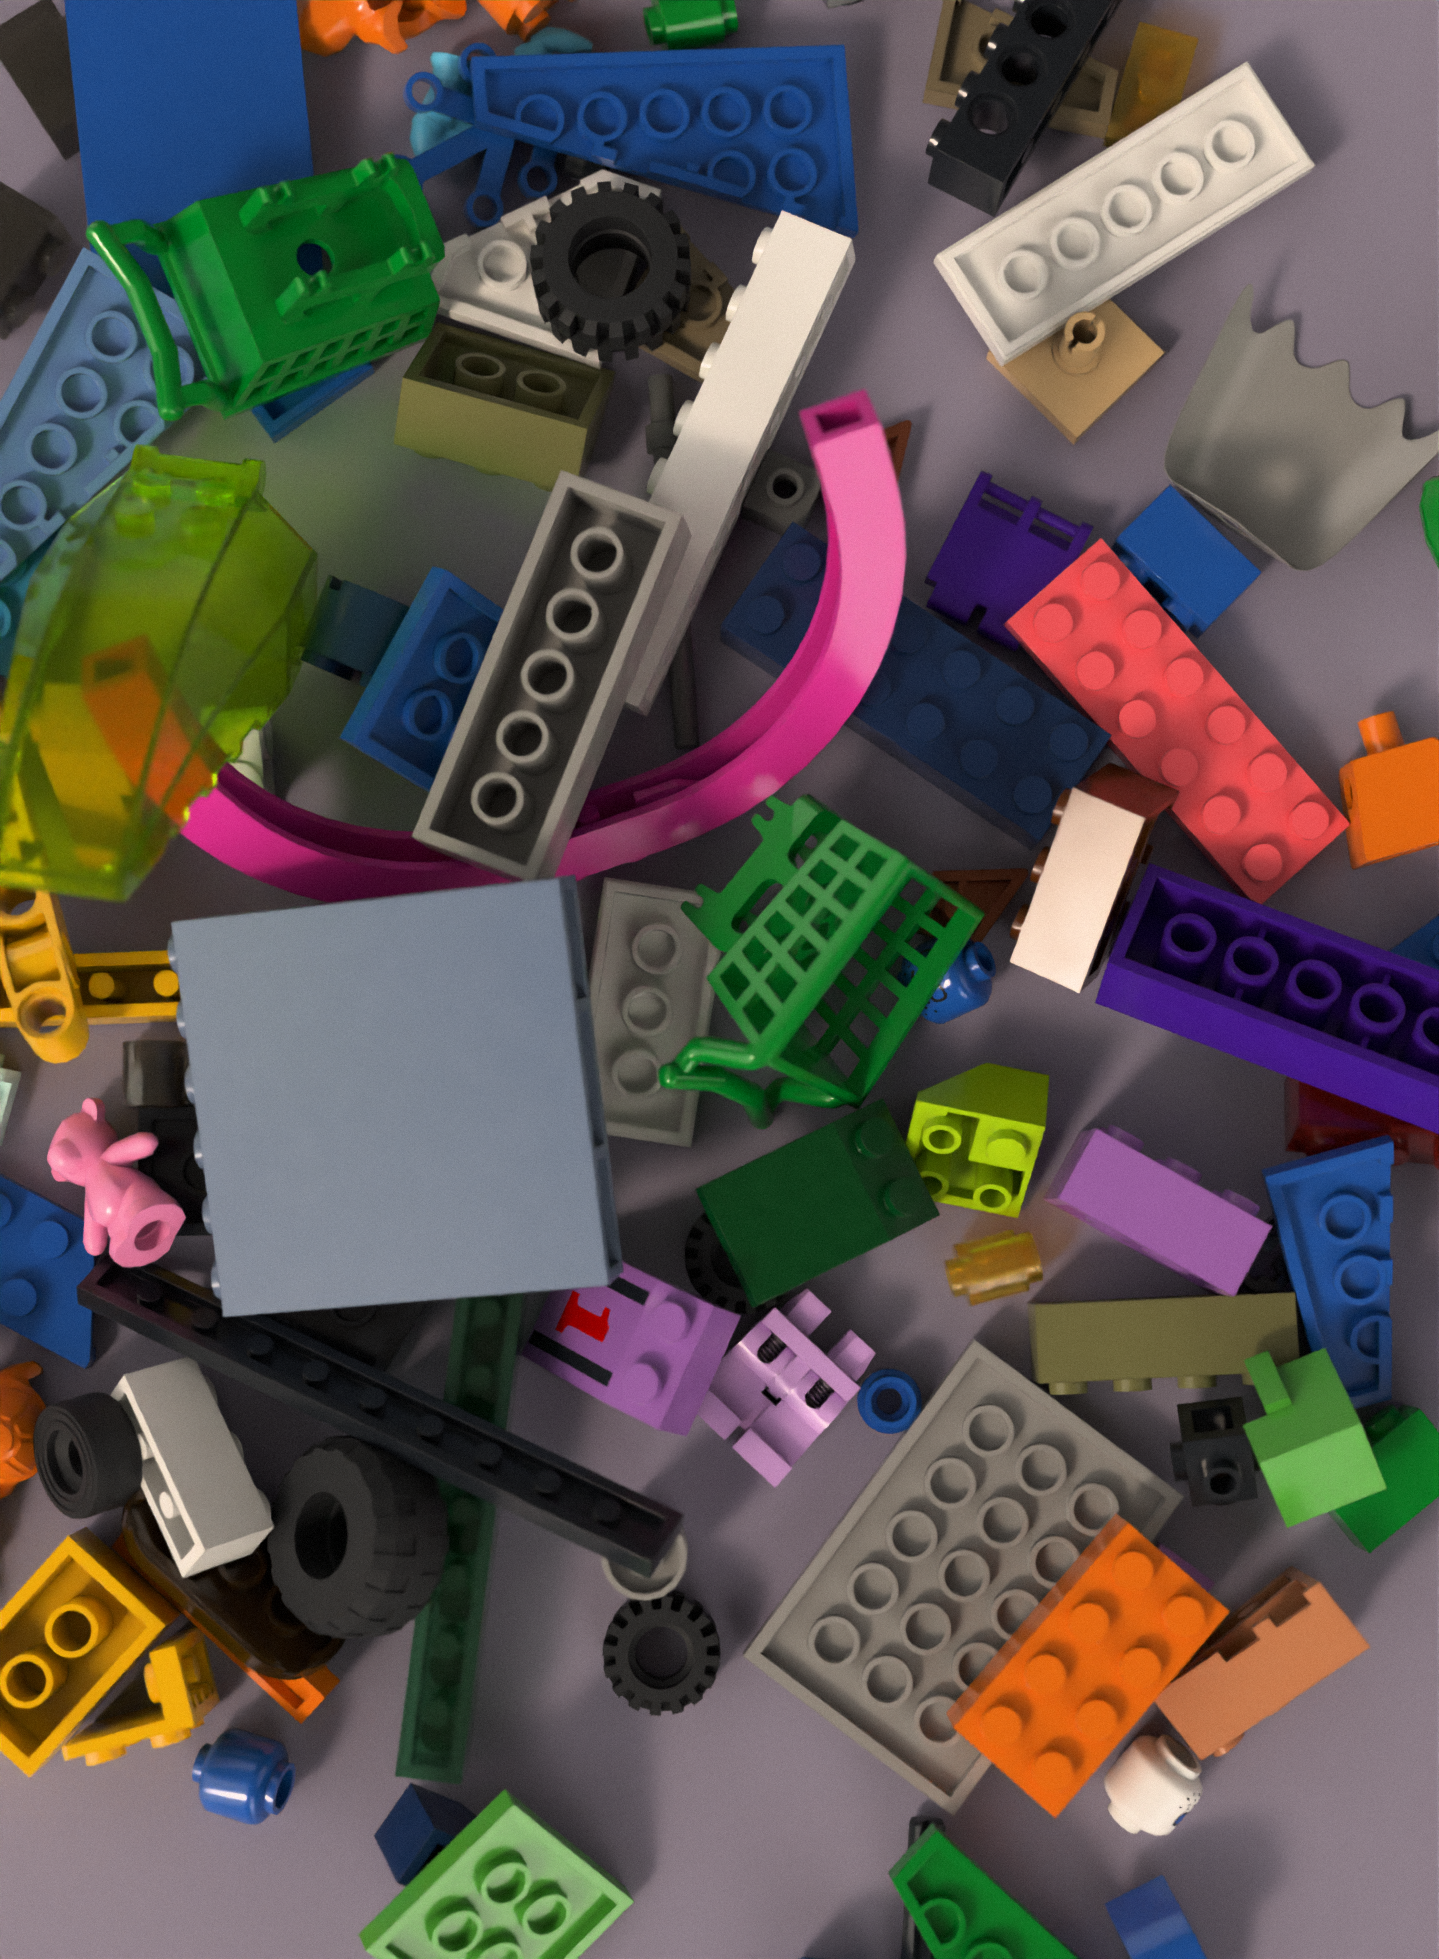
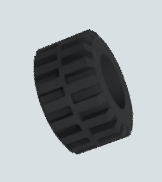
[530,181,691,362]

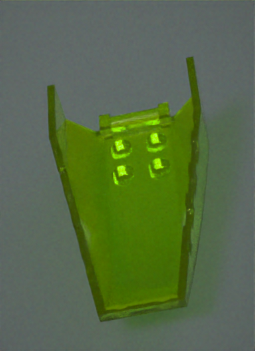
[0,444,318,902]

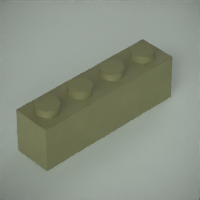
[1027,1291,1299,1395]

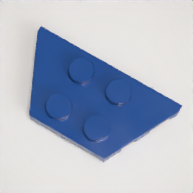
[0,1173,100,1369]

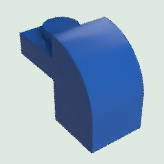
[1104,1874,1207,1959]

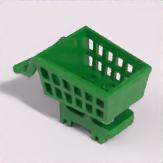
[86,152,445,421]
[658,794,985,1129]

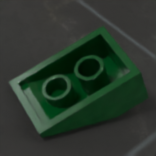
[695,1098,940,1308]

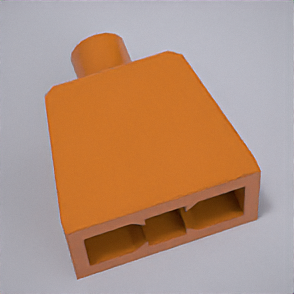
[1338,711,1439,870]

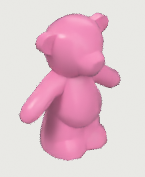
[47,1098,186,1267]

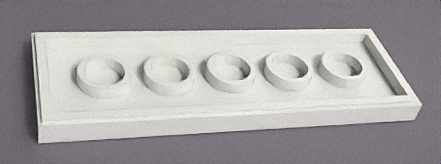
[933,61,1315,367]

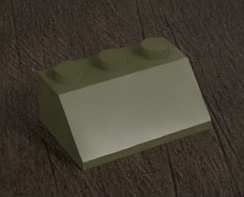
[393,322,616,492]

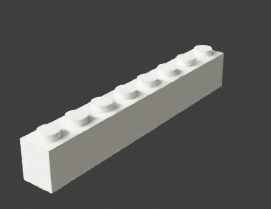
[623,210,856,717]

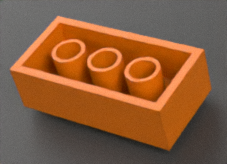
[946,1514,1230,1818]

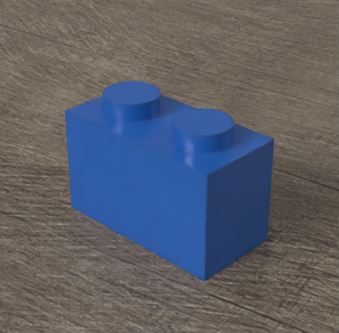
[1111,485,1262,639]

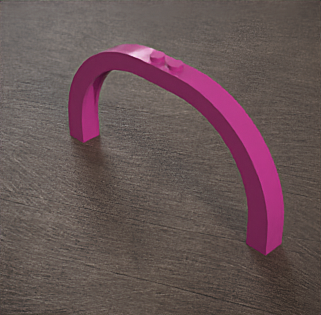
[82,389,906,902]

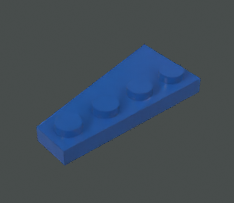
[1261,1135,1394,1409]

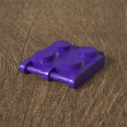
[924,470,1094,652]

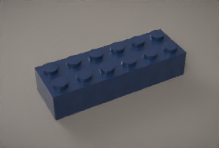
[720,521,1112,851]

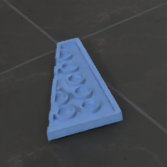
[0,247,208,582]

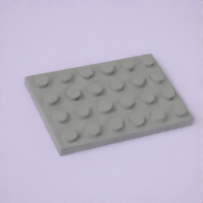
[743,1339,1184,1816]

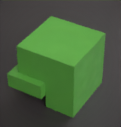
[1243,1348,1387,1528]

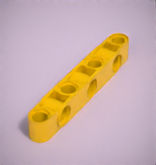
[0,690,89,1063]

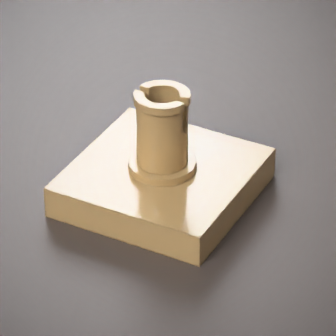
[986,299,1165,445]

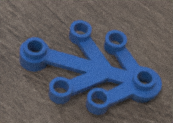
[395,43,557,229]

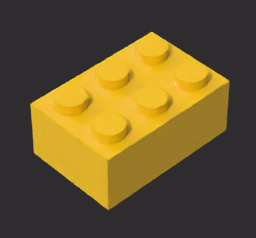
[0,1527,181,1778]

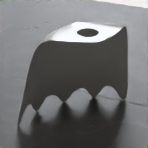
[1164,284,1439,571]

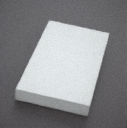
[588,877,721,1148]

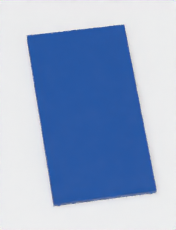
[64,0,323,299]

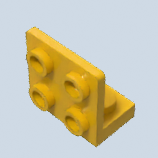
[62,1627,220,1766]

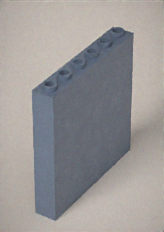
[168,875,624,1317]

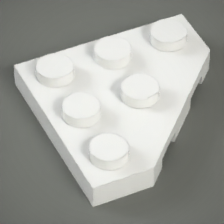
[431,169,662,369]

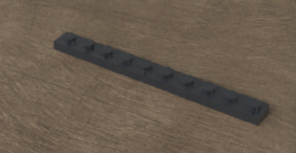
[77,1253,684,1579]

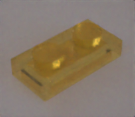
[1102,21,1199,148]

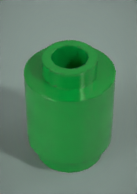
[643,0,738,50]

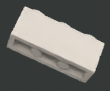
[110,1357,274,1578]

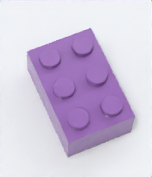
[1043,1125,1272,1296]

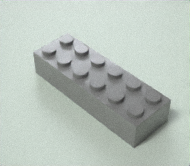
[412,470,692,882]

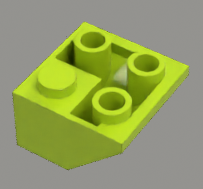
[905,1062,1049,1218]

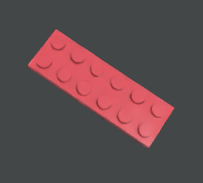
[1003,538,1350,904]

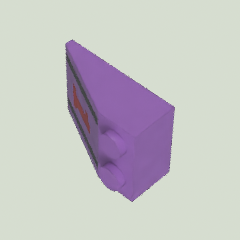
[521,1260,741,1437]

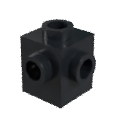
[1169,1396,1262,1507]

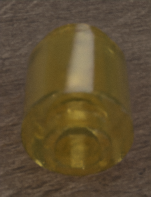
[943,1229,1043,1307]

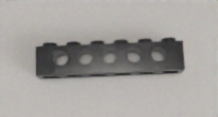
[925,0,1123,217]

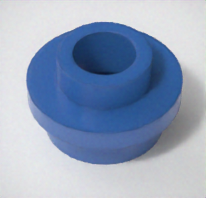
[857,1368,922,1434]

